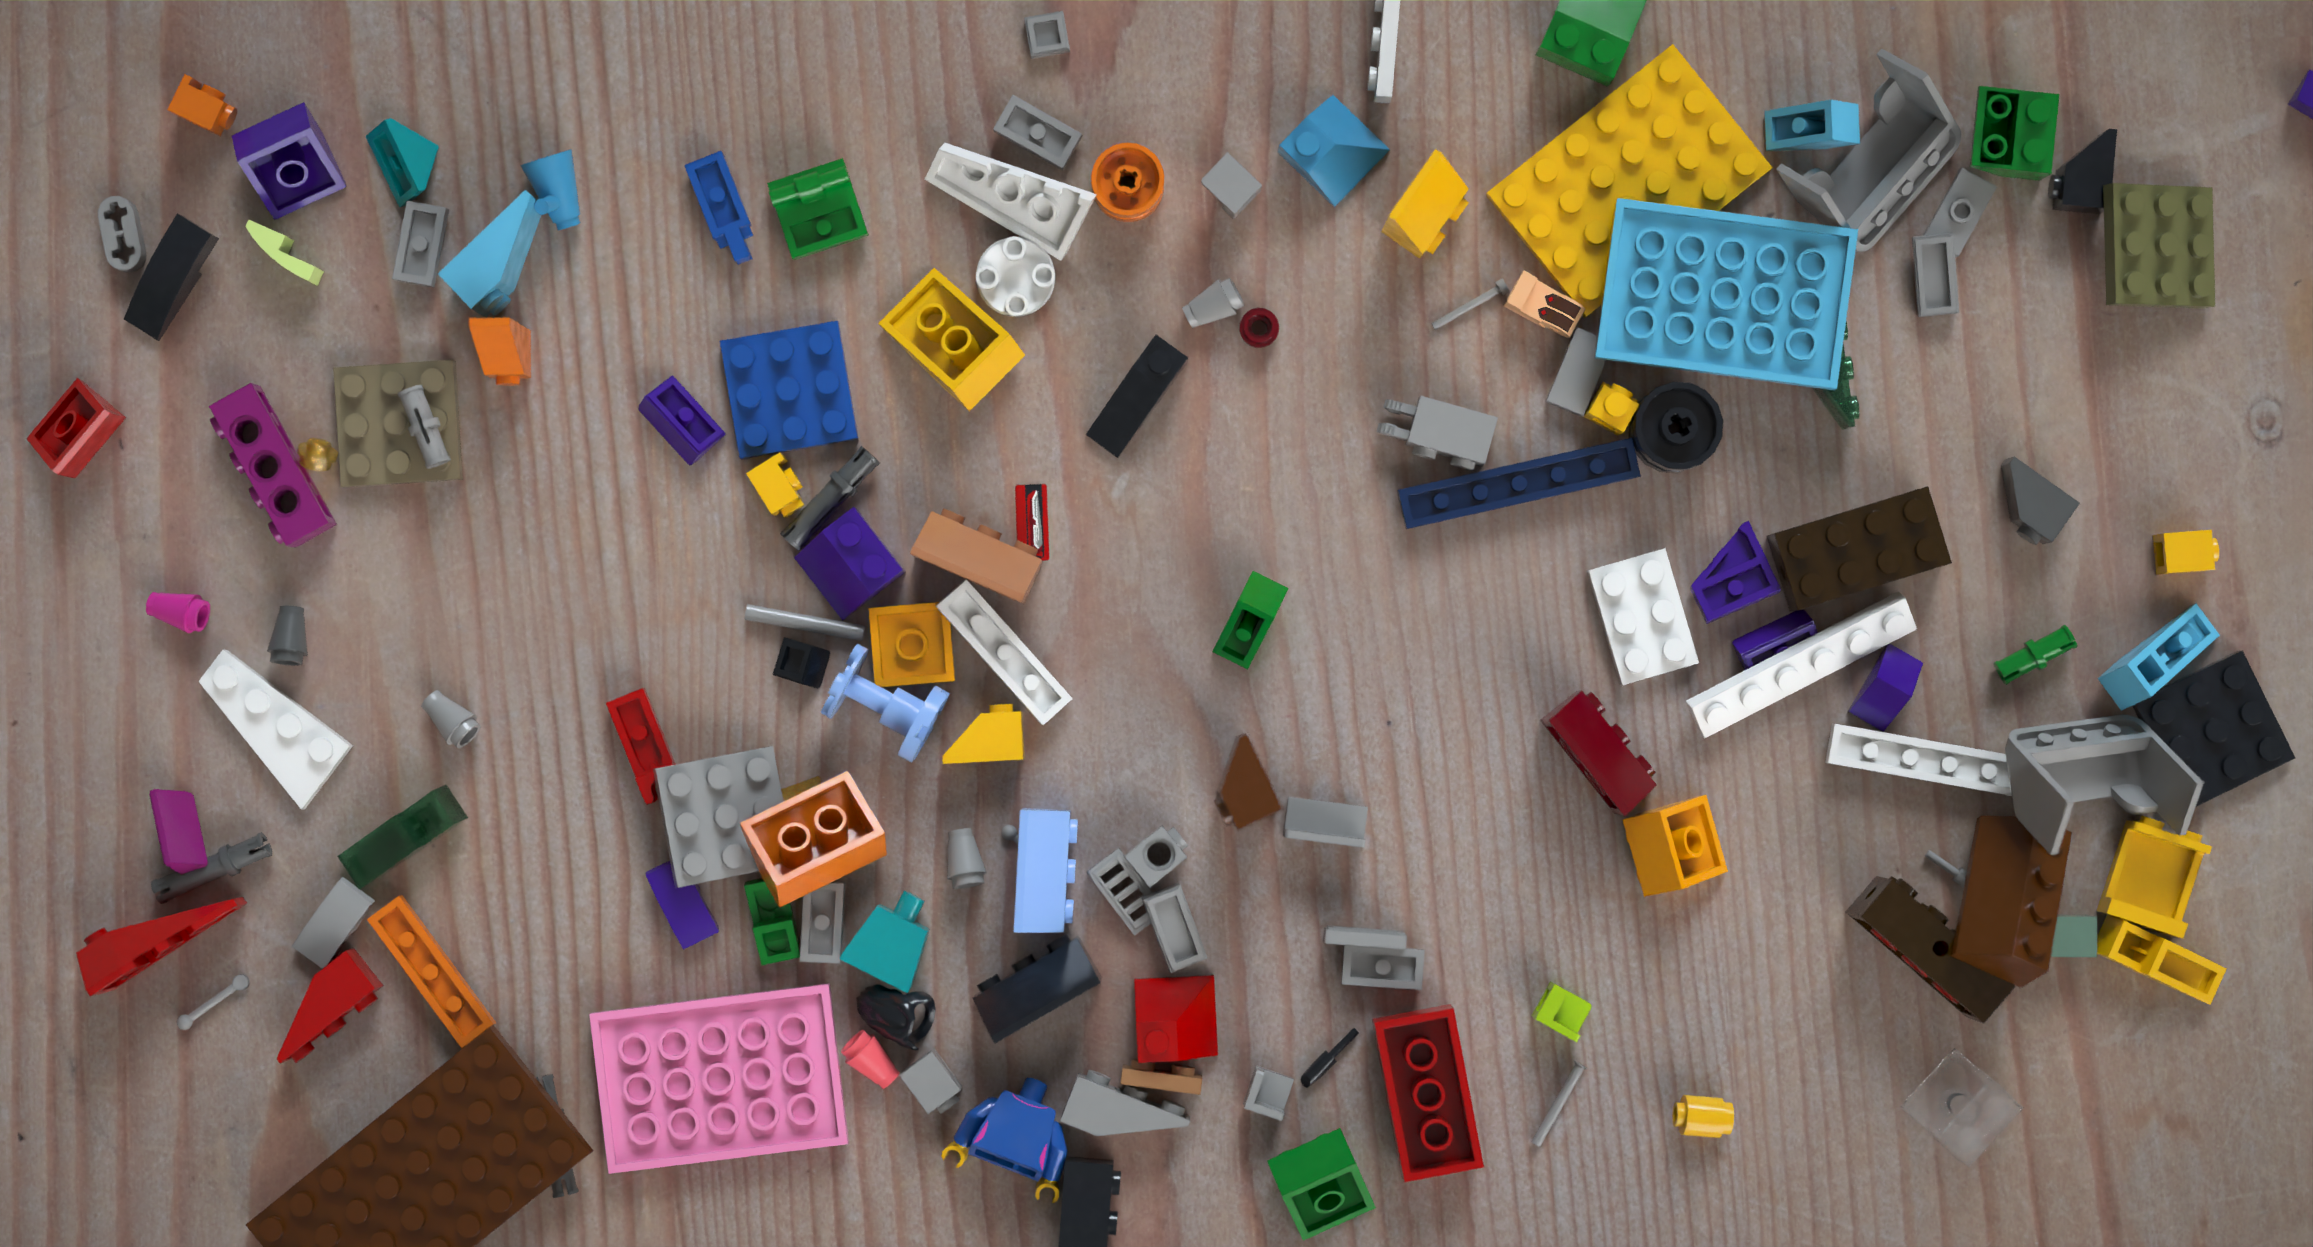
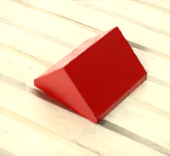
[26,378,126,478]

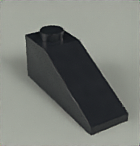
[1086,335,1188,458]

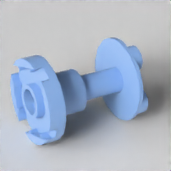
[821,644,950,763]

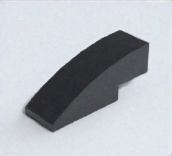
[124,213,219,341]

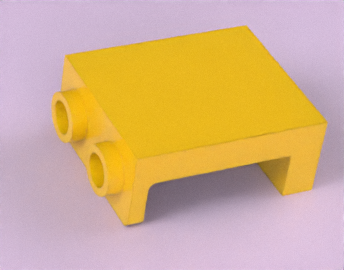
[2097,816,2212,939]

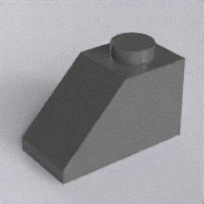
[2001,457,2080,545]

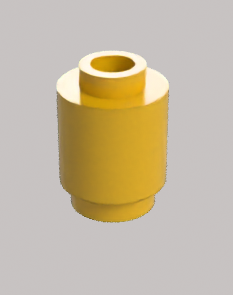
[1672,1095,1734,1138]

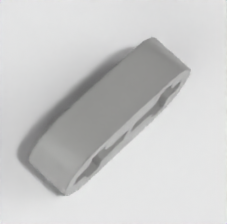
[98,196,146,272]

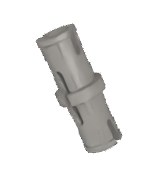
[398,385,451,469]

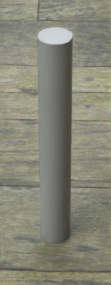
[745,604,865,641]

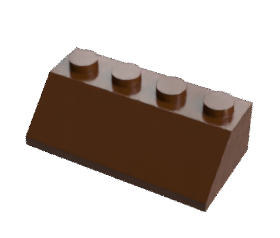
[1214,733,1283,830]
[1951,816,2072,988]

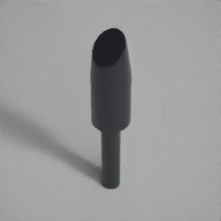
[1301,1028,1359,1088]

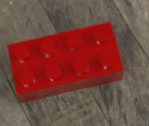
[1372,1004,1484,1183]

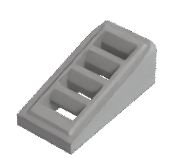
[1087,848,1153,936]

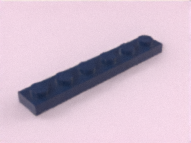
[1397,438,1641,530]

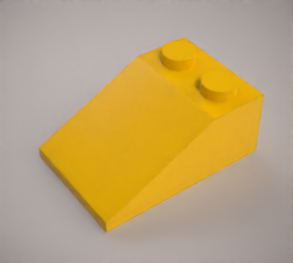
[1381,149,1469,259]
[878,268,1025,411]

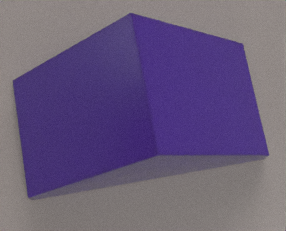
[1848,643,1923,732]

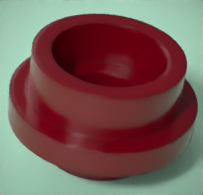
[1239,308,1279,348]

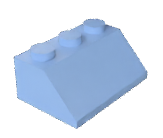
[1014,808,1078,933]

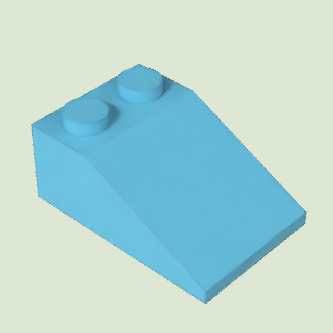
[438,190,541,317]

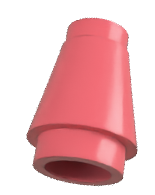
[841,1030,900,1089]

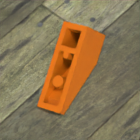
[469,318,531,386]

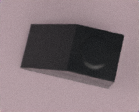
[2048,129,2117,214]

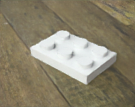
[1587,548,1699,686]

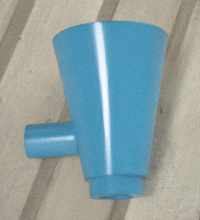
[520,149,581,230]

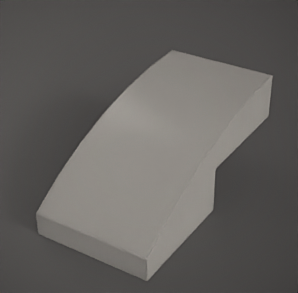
[292,877,375,969]

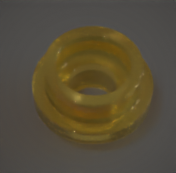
[297,438,338,471]

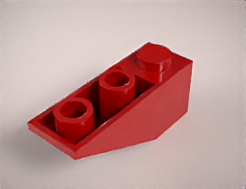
[277,948,384,1064]

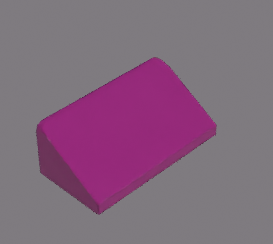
[149,789,208,875]

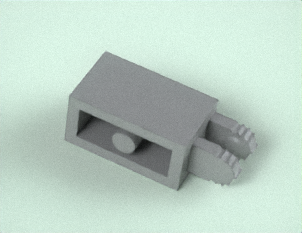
[1376,396,1498,471]

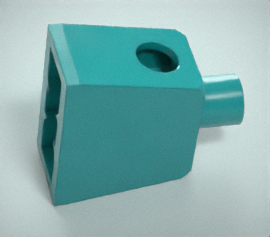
[839,890,930,993]

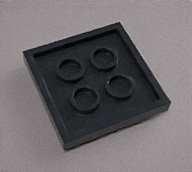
[2133,650,2295,807]

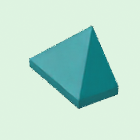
[365,118,439,208]

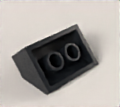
[973,934,1102,1044]

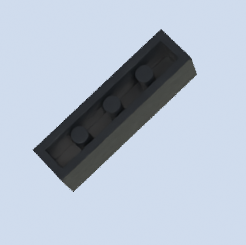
[1058,1156,1121,1247]

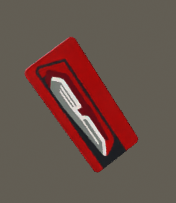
[1015,484,1049,561]

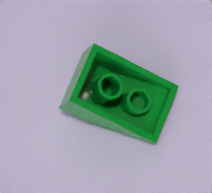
[1536,0,1647,87]

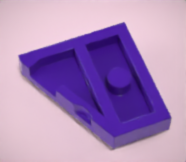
[1690,520,1781,624]

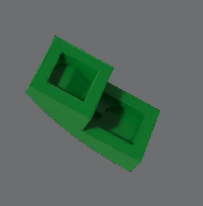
[744,878,800,965]

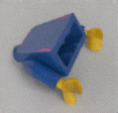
[941,1078,1067,1203]

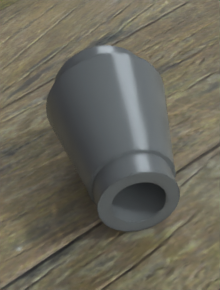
[267,605,308,666]

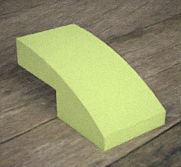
[245,219,324,286]

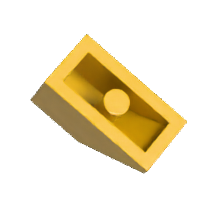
[942,704,1025,764]

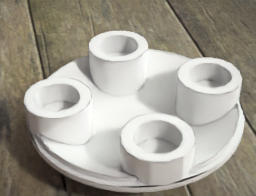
[976,236,1055,317]

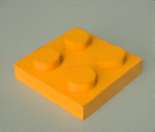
[868,602,956,687]

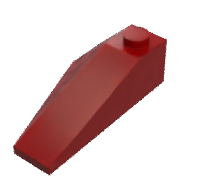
[76,897,247,997]

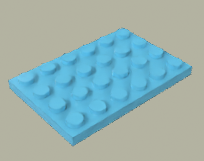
[1595,198,1858,390]

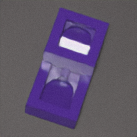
[645,860,719,950]

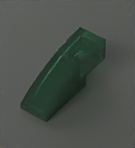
[337,785,468,890]

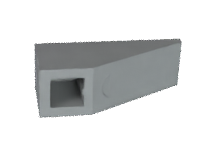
[1060,1070,1190,1136]

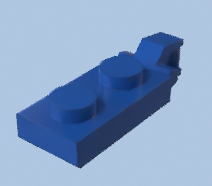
[684,151,754,265]

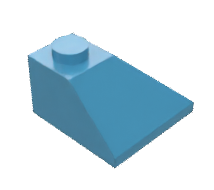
[1278,95,1390,207]

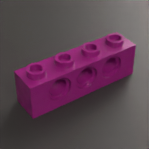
[209,383,337,548]

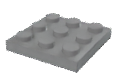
[653,746,783,888]

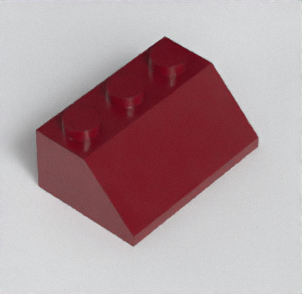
[1540,690,1657,816]

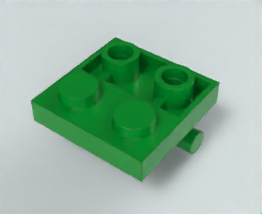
[767,158,869,260]

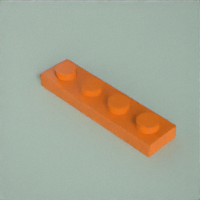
[367,895,496,1048]

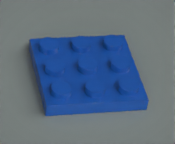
[720,321,859,460]

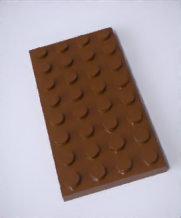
[246,1025,594,1247]

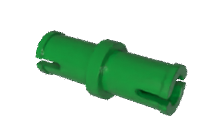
[1993,625,2078,685]

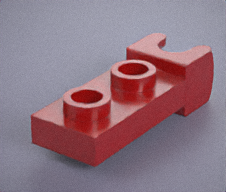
[606,688,676,805]

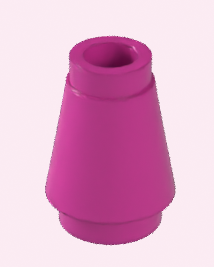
[146,592,210,633]

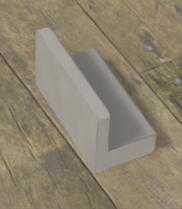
[1283,796,1368,848]

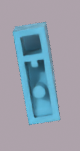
[2098,603,2220,711]

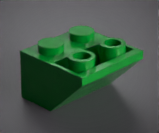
[1970,86,2060,181]

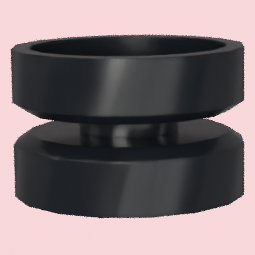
[1628,382,1723,473]

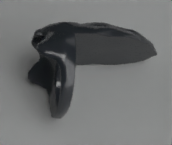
[856,984,936,1051]

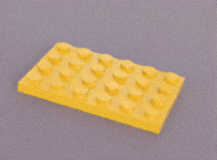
[1486,44,1773,318]

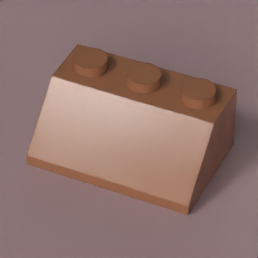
[910,508,1043,604]

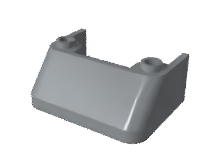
[1776,49,1961,252]
[2005,715,2204,855]

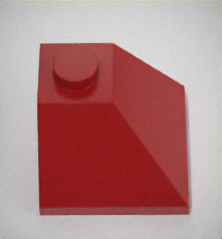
[1134,975,1218,1063]

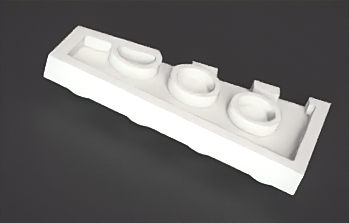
[925,143,1097,261]
[199,649,353,810]

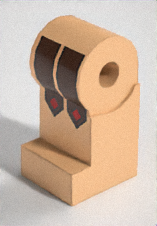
[1504,270,1585,338]

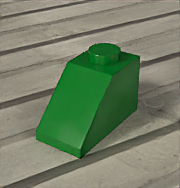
[1212,571,1289,670]

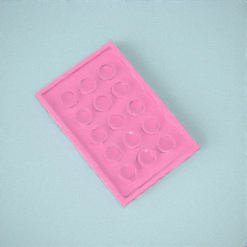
[589,983,849,1174]

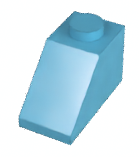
[1764,100,1860,151]

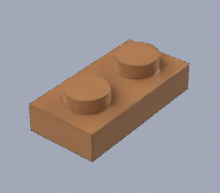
[1120,1059,1202,1095]

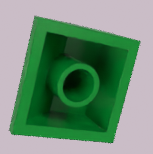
[1267,1128,1376,1241]

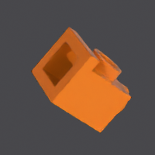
[167,74,237,137]

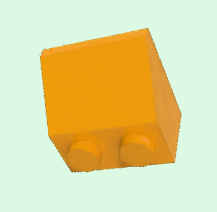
[1622,795,1728,897]

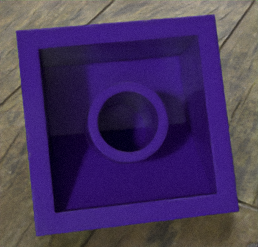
[231,102,347,220]
[794,506,906,620]

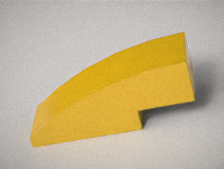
[2097,914,2227,1005]

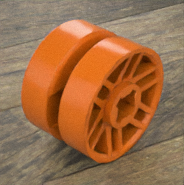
[1091,143,1164,222]

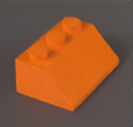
[740,771,887,908]

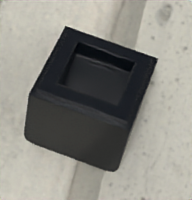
[773,637,830,689]

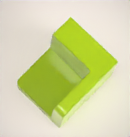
[1531,981,1592,1042]

